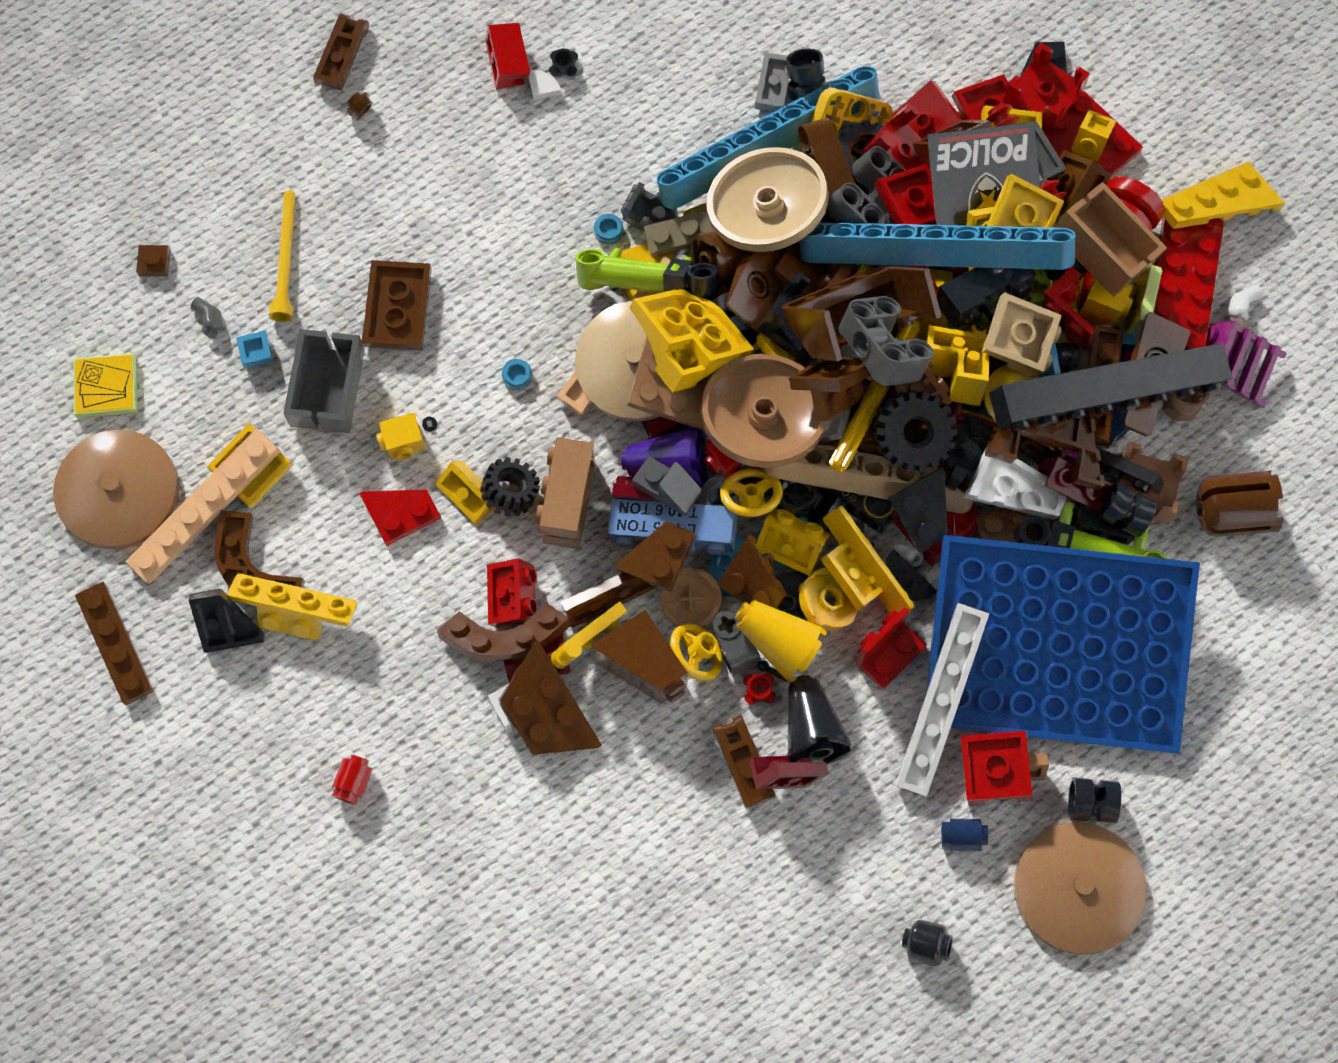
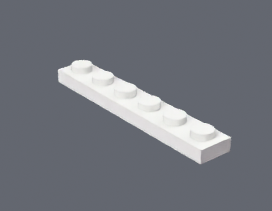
[895,603,989,797]

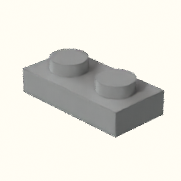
[755,52,789,111]

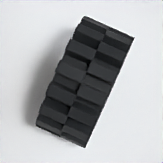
[480,457,540,517]

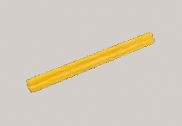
[829,320,920,472]

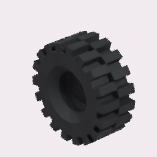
[873,390,957,472]

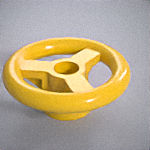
[720,468,783,517]
[670,623,723,681]

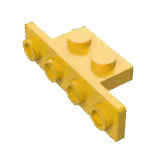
[821,506,915,613]
[227,574,357,641]

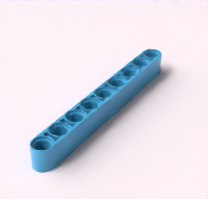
[657,66,880,209]
[799,222,1076,270]

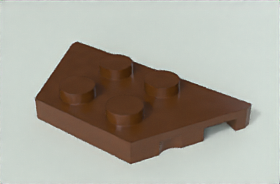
[498,641,602,755]

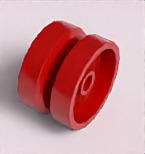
[1106,176,1165,232]

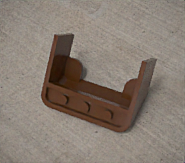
[782,266,942,362]

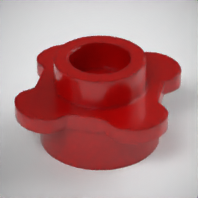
[743,672,776,705]

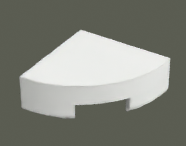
[528,70,562,101]

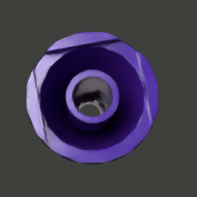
[621,427,707,488]

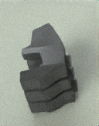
[621,182,678,231]

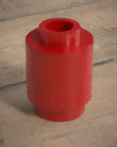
[332,754,373,805]

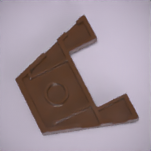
[985,375,1105,491]

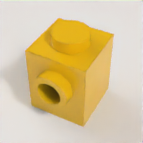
[376,412,426,460]

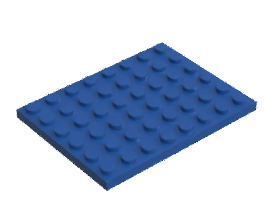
[926,535,1200,754]

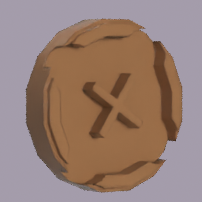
[660,567,723,628]

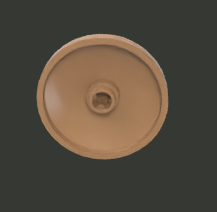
[701,354,827,468]
[53,430,179,549]
[1014,822,1146,955]

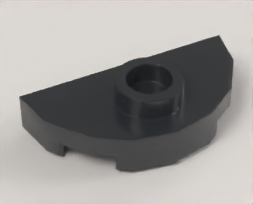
[886,548,937,601]

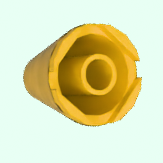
[735,600,827,683]

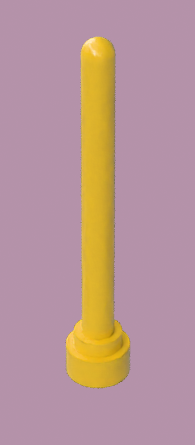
[268,190,295,322]

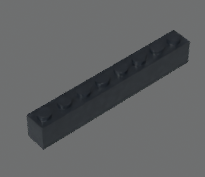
[989,343,1233,432]

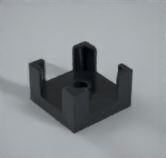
[757,271,814,366]

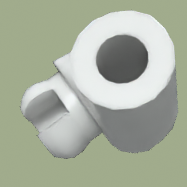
[1228,285,1263,321]
[880,545,924,567]

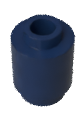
[941,818,988,851]

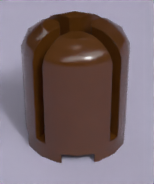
[1196,470,1283,537]

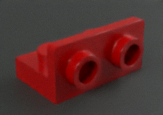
[487,558,538,627]

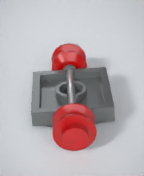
[985,103,1067,204]

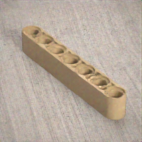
[763,444,974,513]

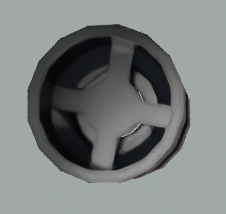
[1055,342,1081,373]

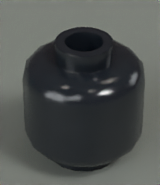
[902,920,953,967]

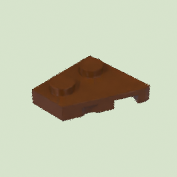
[614,522,696,593]
[718,535,787,609]

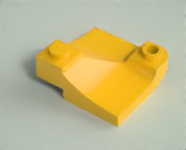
[629,289,754,393]

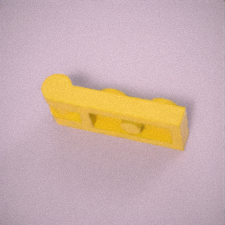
[551,602,627,668]

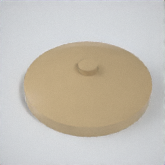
[707,147,829,252]
[575,301,659,422]

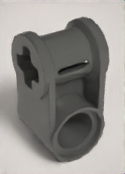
[712,611,761,675]

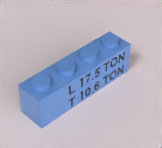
[607,499,738,555]

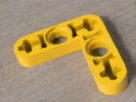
[801,88,893,153]

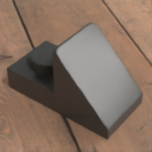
[632,457,702,516]

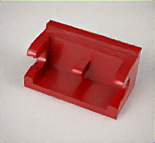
[485,23,530,90]

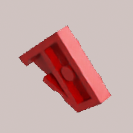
[359,489,442,546]

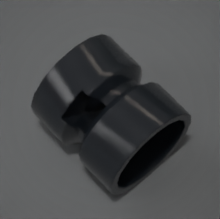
[786,48,826,101]
[776,479,818,519]
[1097,481,1157,537]
[1068,777,1122,824]

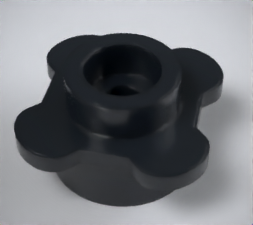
[549,48,578,77]

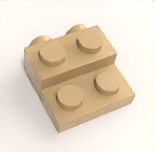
[982,293,1061,377]

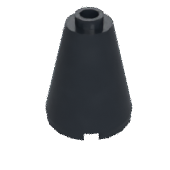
[788,675,851,765]

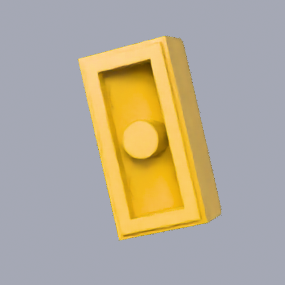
[434,460,496,525]

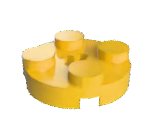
[799,568,860,631]

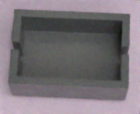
[283,329,365,433]

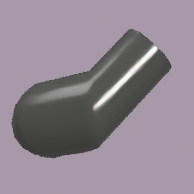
[190,297,223,337]

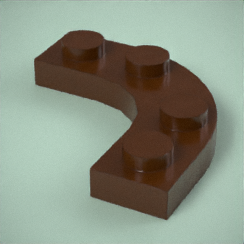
[215,510,305,588]
[437,603,571,664]

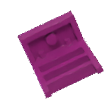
[1206,321,1287,408]

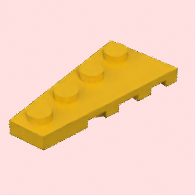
[1161,161,1285,229]

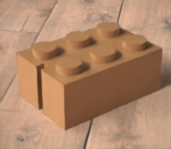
[1053,182,1167,297]
[535,437,596,549]

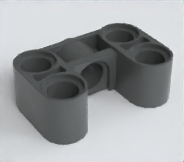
[826,146,906,224]
[838,296,934,386]

